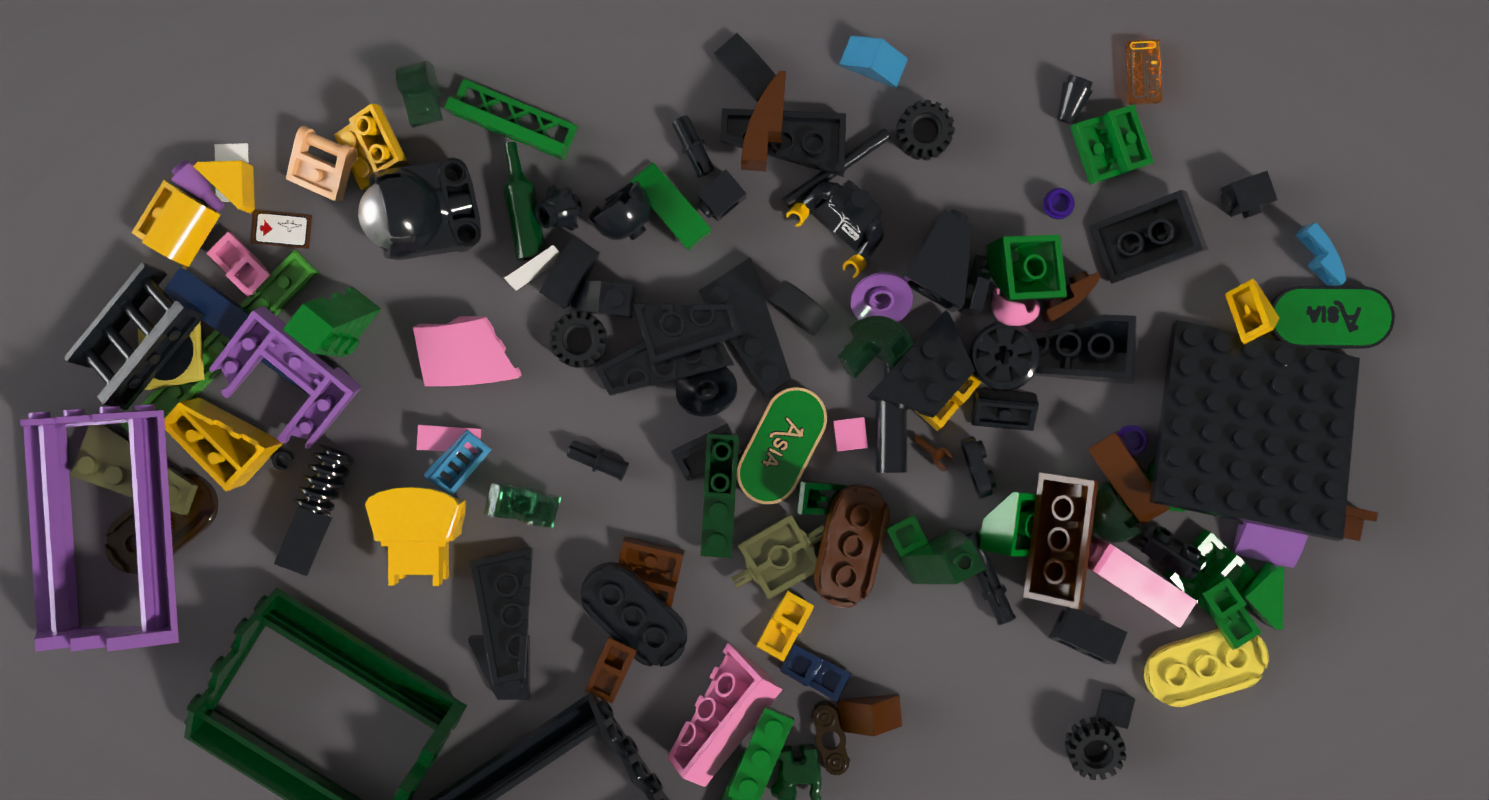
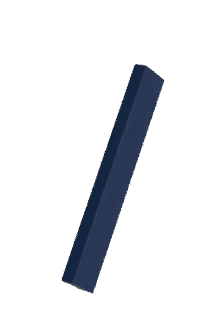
[163,266,310,396]

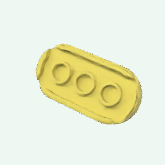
[1144,629,1269,707]

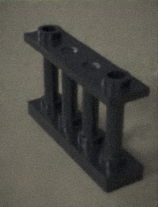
[64,262,205,410]

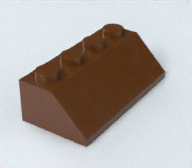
[1023,472,1098,610]

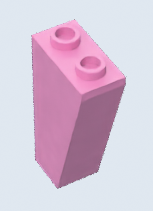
[1087,537,1197,628]

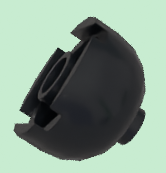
[588,181,651,240]

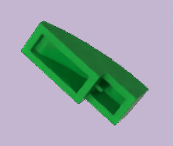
[630,162,712,252]

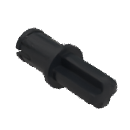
[672,115,716,178]
[567,441,629,481]

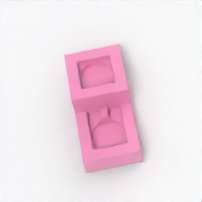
[206,232,272,297]

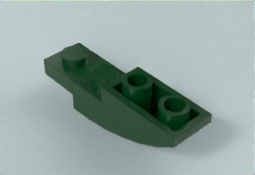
[700,433,739,558]

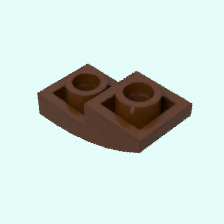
[1040,271,1101,323]

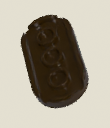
[105,474,218,574]

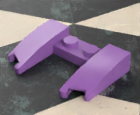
[209,306,362,449]

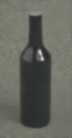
[876,355,907,473]

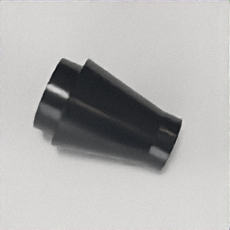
[1056,75,1093,124]

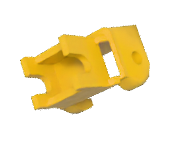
[365,487,467,586]

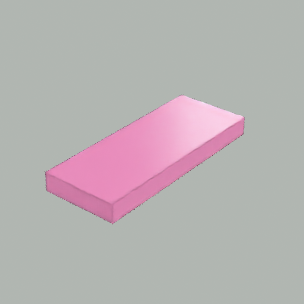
[416,425,481,453]

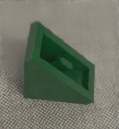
[796,479,847,515]

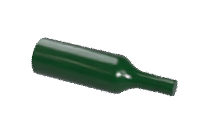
[503,142,546,261]

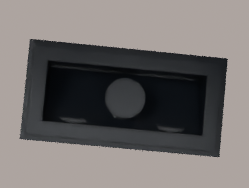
[971,388,1039,431]

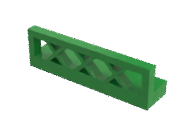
[444,78,578,161]

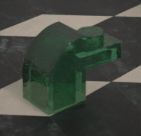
[396,60,443,128]
[838,316,914,379]
[484,483,561,528]

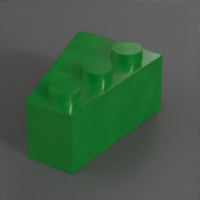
[283,286,381,357]

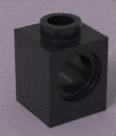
[697,169,746,221]

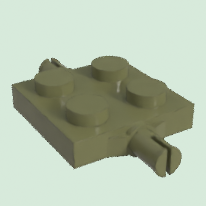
[731,514,825,600]

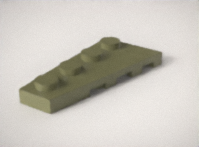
[70,424,198,515]

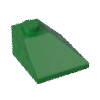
[986,234,1067,301]
[979,492,1036,556]

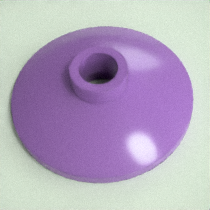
[850,272,913,327]

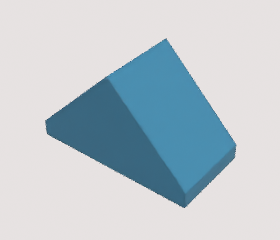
[839,36,908,88]

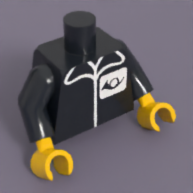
[786,180,884,278]

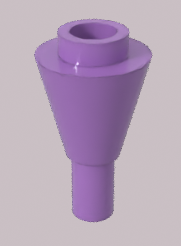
[171,160,225,212]

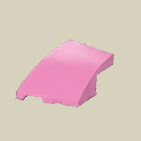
[413,316,522,386]

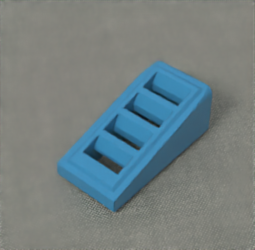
[424,430,492,496]

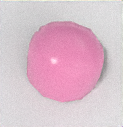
[991,287,1040,326]

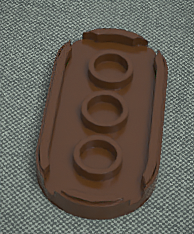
[814,484,890,608]

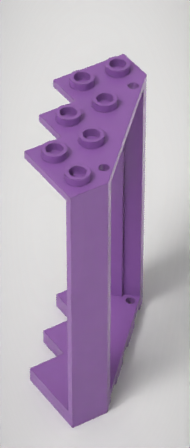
[20,404,179,652]

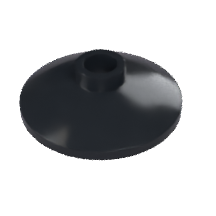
[676,367,737,417]

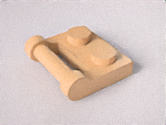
[286,126,358,201]

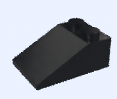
[1090,190,1208,284]

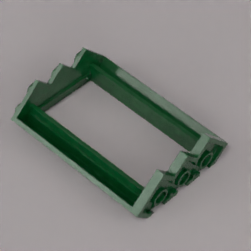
[184,588,467,800]

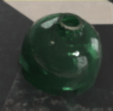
[1091,479,1143,543]

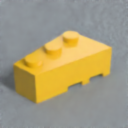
[164,397,283,492]

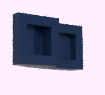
[780,644,852,701]

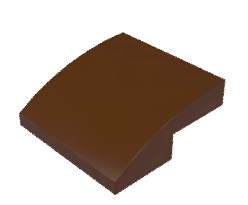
[618,536,685,608]

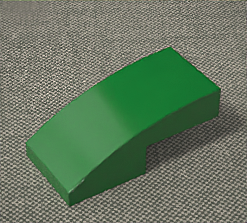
[1201,578,1262,650]

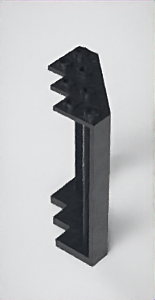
[430,692,669,800]

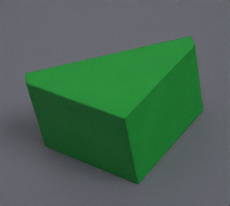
[1239,563,1284,630]

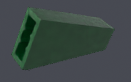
[898,528,986,584]

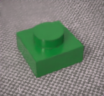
[886,514,928,557]

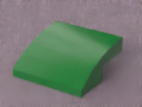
[1070,104,1154,185]
[1163,529,1256,619]

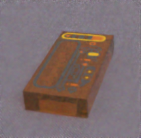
[1125,39,1162,105]

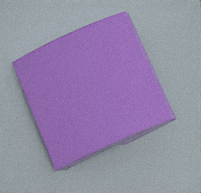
[1232,522,1309,568]

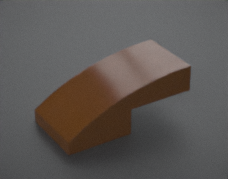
[585,637,638,704]

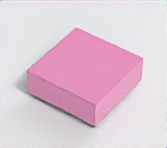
[833,417,868,452]

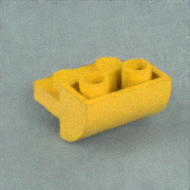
[334,104,409,190]
[131,180,221,267]

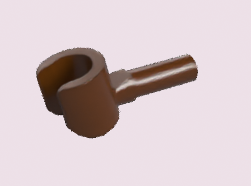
[913,435,954,471]

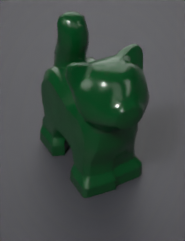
[771,744,822,800]

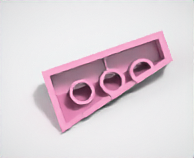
[667,643,783,787]

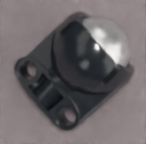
[358,157,481,260]

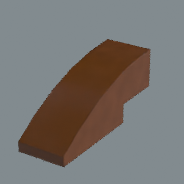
[741,71,786,172]
[1088,431,1170,525]

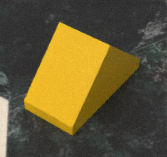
[193,160,255,214]
[1225,278,1280,344]

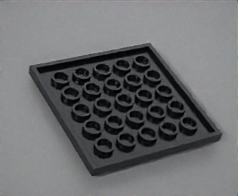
[1150,320,1360,541]

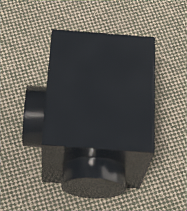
[1221,171,1278,219]

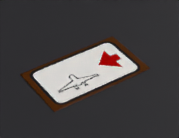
[251,210,312,249]

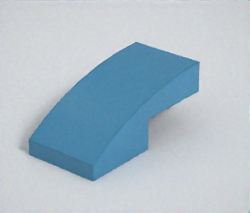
[1294,222,1346,286]

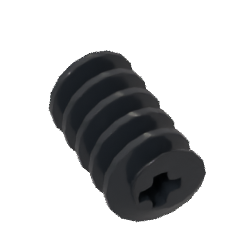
[293,444,354,514]

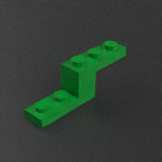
[720,705,795,800]

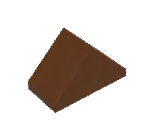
[838,694,902,736]

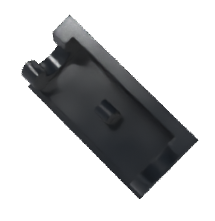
[671,423,743,481]
[274,506,333,576]
[1049,607,1128,664]

